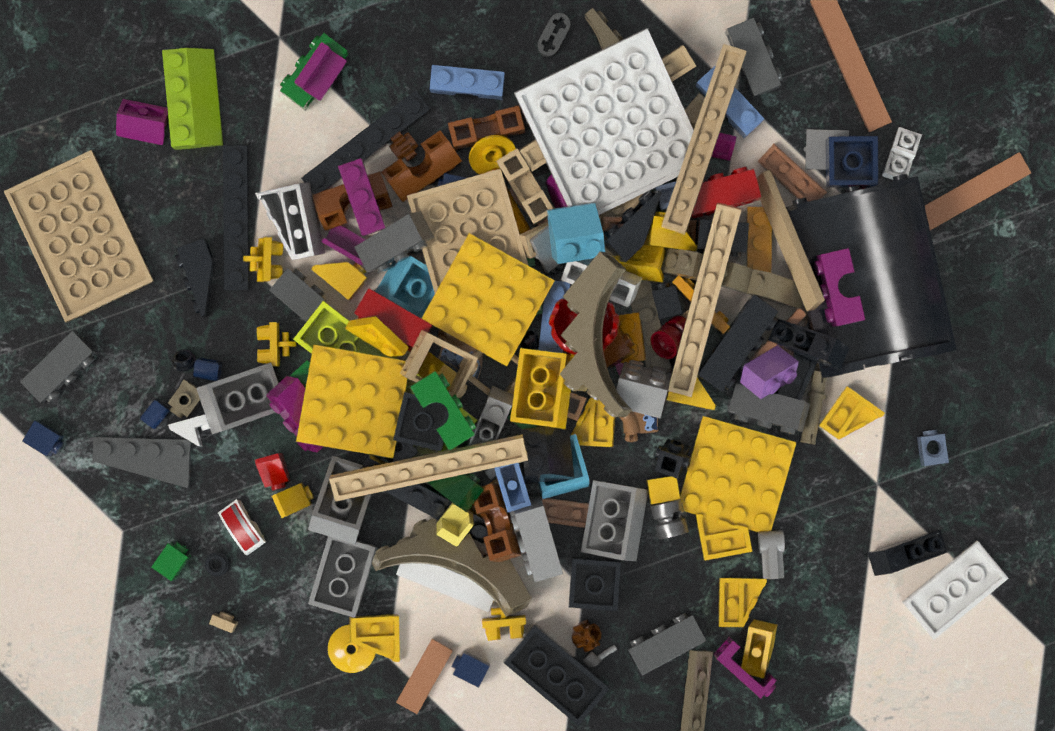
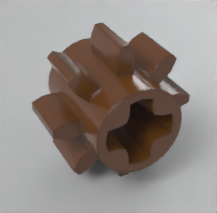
[389,131,419,161]
[571,620,601,652]

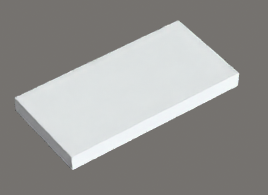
[902,540,1009,640]

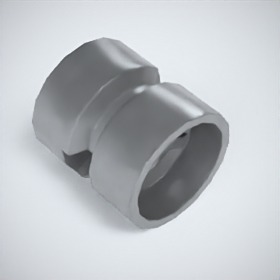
[651,499,689,539]

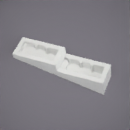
[396,563,494,612]

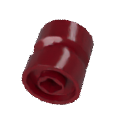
[650,316,686,359]

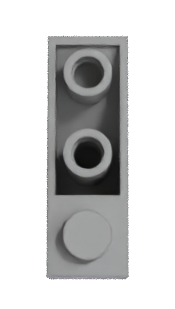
[468,386,514,446]

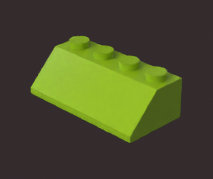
[162,48,223,150]

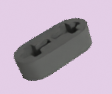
[537,13,570,57]

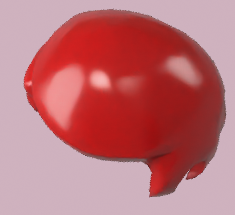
[549,298,619,356]

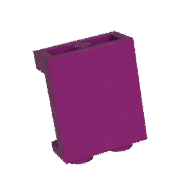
[713,637,777,699]

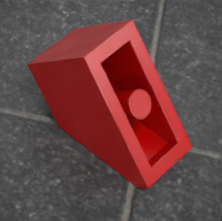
[255,453,291,491]

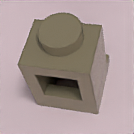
[168,379,201,418]

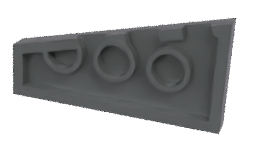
[92,437,191,488]

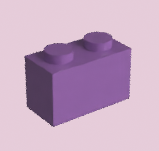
[740,345,799,399]

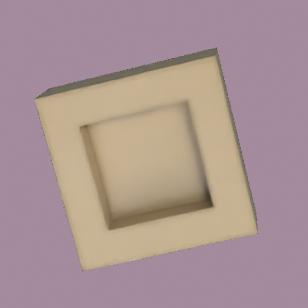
[209,611,238,633]

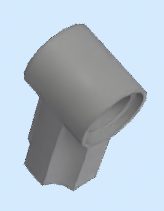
[758,530,785,579]

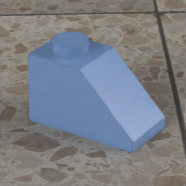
[494,463,531,512]

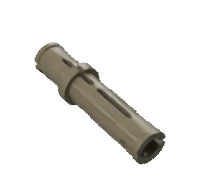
[800,371,827,445]

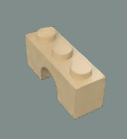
[497,148,553,226]

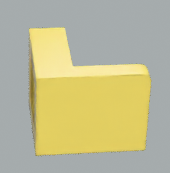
[436,503,474,547]

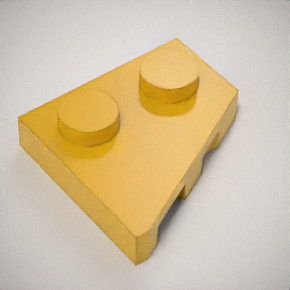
[345,316,409,357]
[818,386,885,440]
[571,397,615,447]
[696,514,752,560]
[719,578,767,627]
[350,614,400,662]

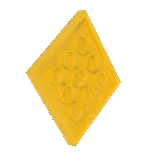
[421,233,555,366]
[296,344,407,458]
[680,416,797,532]

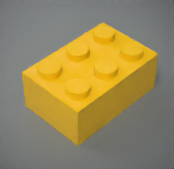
[510,348,574,429]

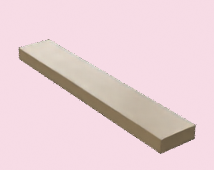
[757,170,825,312]

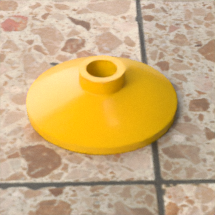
[469,135,516,174]
[328,624,376,673]

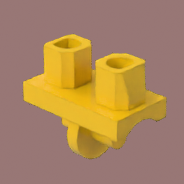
[243,237,283,282]
[257,322,296,367]
[482,607,526,641]

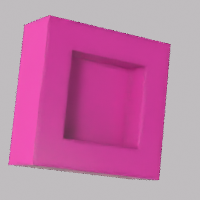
[712,133,737,161]

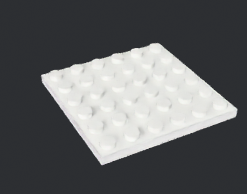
[514,29,694,215]

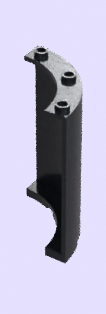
[786,174,957,378]

